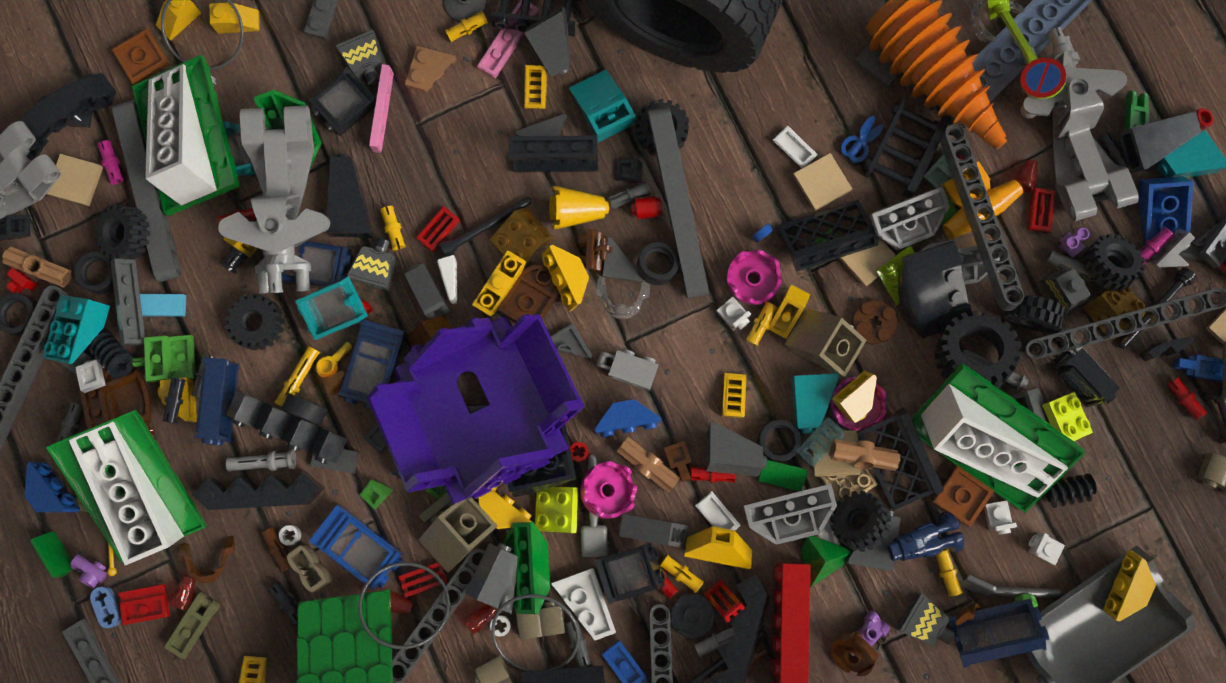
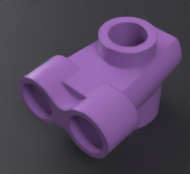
[1059,228,1089,258]
[70,554,107,588]
[856,611,890,646]

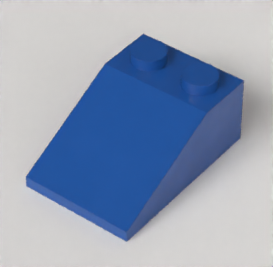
[1138,176,1194,245]

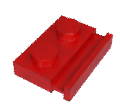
[118,584,170,626]

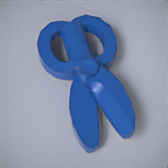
[840,116,884,163]

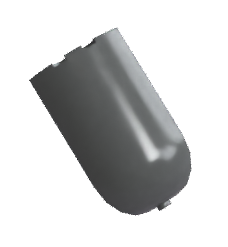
[1024,546,1195,683]

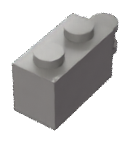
[596,349,658,392]

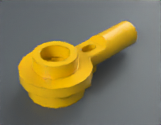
[316,341,353,378]

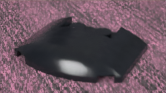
[898,241,971,338]

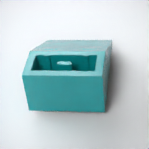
[569,70,636,143]
[42,295,110,364]

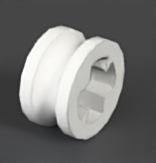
[279,525,301,545]
[490,615,511,637]

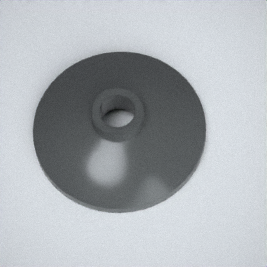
[444,0,486,22]

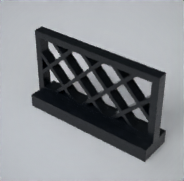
[778,200,879,272]
[856,407,944,511]

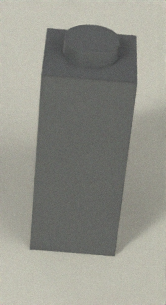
[524,7,572,77]
[405,264,451,319]
[706,422,767,476]
[845,511,901,571]
[618,514,688,548]
[465,543,518,614]

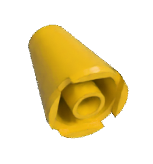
[549,186,609,229]

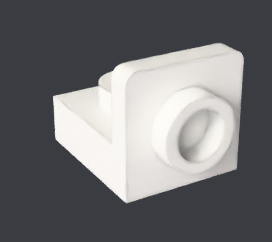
[716,297,751,331]
[75,360,106,393]
[984,501,1017,535]
[1028,532,1065,565]

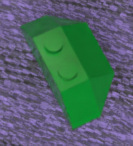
[253,90,322,168]
[502,522,550,614]

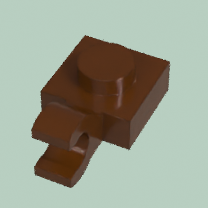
[664,441,692,482]

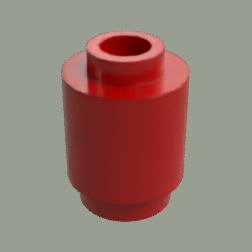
[631,196,663,219]

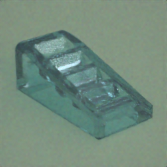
[797,418,844,467]

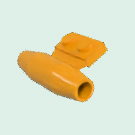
[941,161,1023,239]

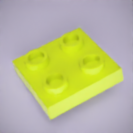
[1042,392,1093,441]
[535,487,578,533]

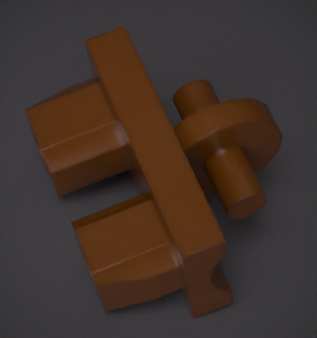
[579,229,613,272]

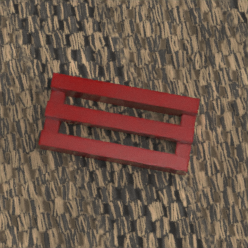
[1027,188,1056,234]
[416,206,461,252]
[398,562,449,598]
[704,580,745,623]

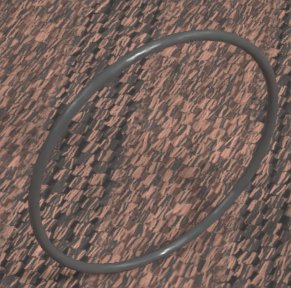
[161,0,244,71]
[358,562,450,649]
[491,594,580,672]

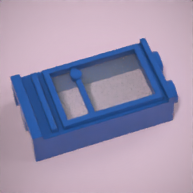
[309,505,403,590]

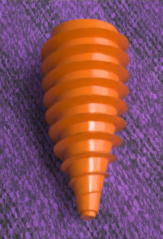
[866,0,1007,150]

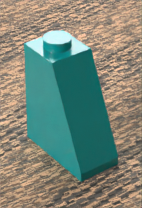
[1155,130,1226,177]
[791,374,839,434]

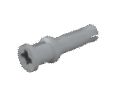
[226,449,296,472]

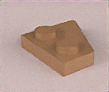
[405,46,456,92]

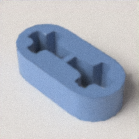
[90,586,122,628]

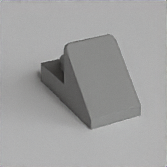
[1148,228,1195,267]

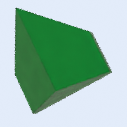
[800,536,851,588]

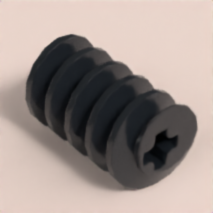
[88,332,133,378]
[1045,473,1097,508]

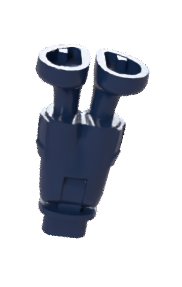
[886,511,964,561]

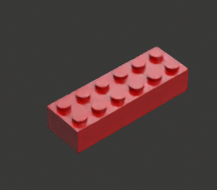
[771,562,810,683]

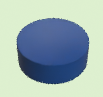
[751,223,773,243]

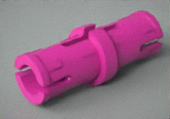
[97,140,124,185]
[1140,227,1175,264]

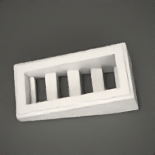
[437,255,457,304]

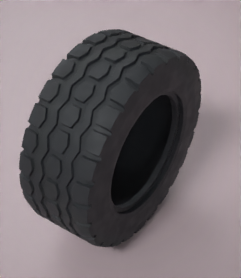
[585,0,782,73]

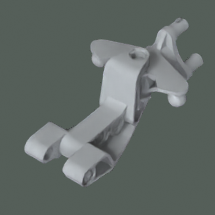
[1020,27,1139,222]
[218,106,330,293]
[0,121,61,219]

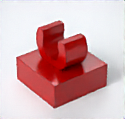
[6,268,38,294]

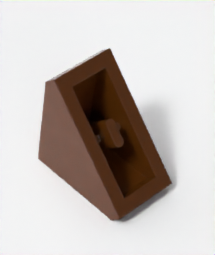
[407,315,452,347]

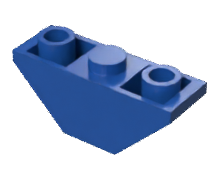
[595,399,661,437]
[24,462,80,513]

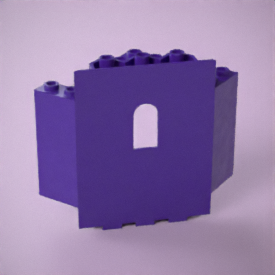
[367,314,585,505]

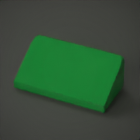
[758,460,808,492]
[30,532,74,578]

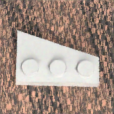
[551,568,616,640]

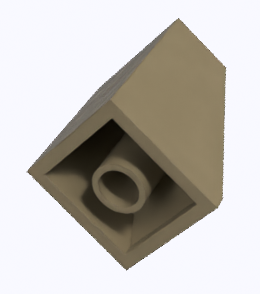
[784,308,867,377]
[418,497,497,573]

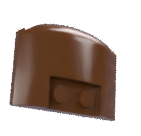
[77,363,151,430]

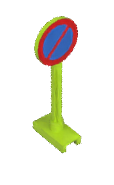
[985,0,1067,100]

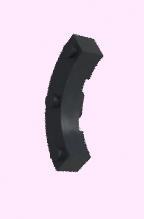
[18,73,117,160]

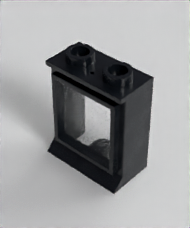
[308,66,376,136]
[1049,348,1120,407]
[595,542,665,604]

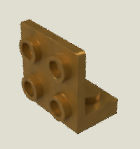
[490,207,555,262]
[1083,286,1147,341]

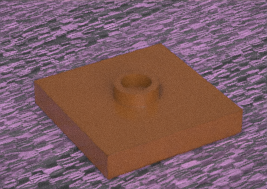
[111,28,171,85]
[931,465,994,528]

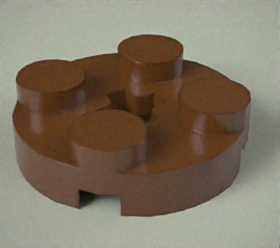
[852,300,897,344]
[831,632,878,677]

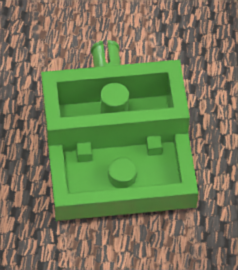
[132,335,196,383]

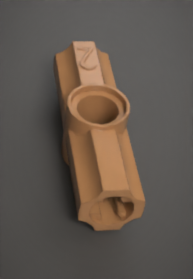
[2,246,72,288]
[617,437,680,493]
[829,439,900,471]

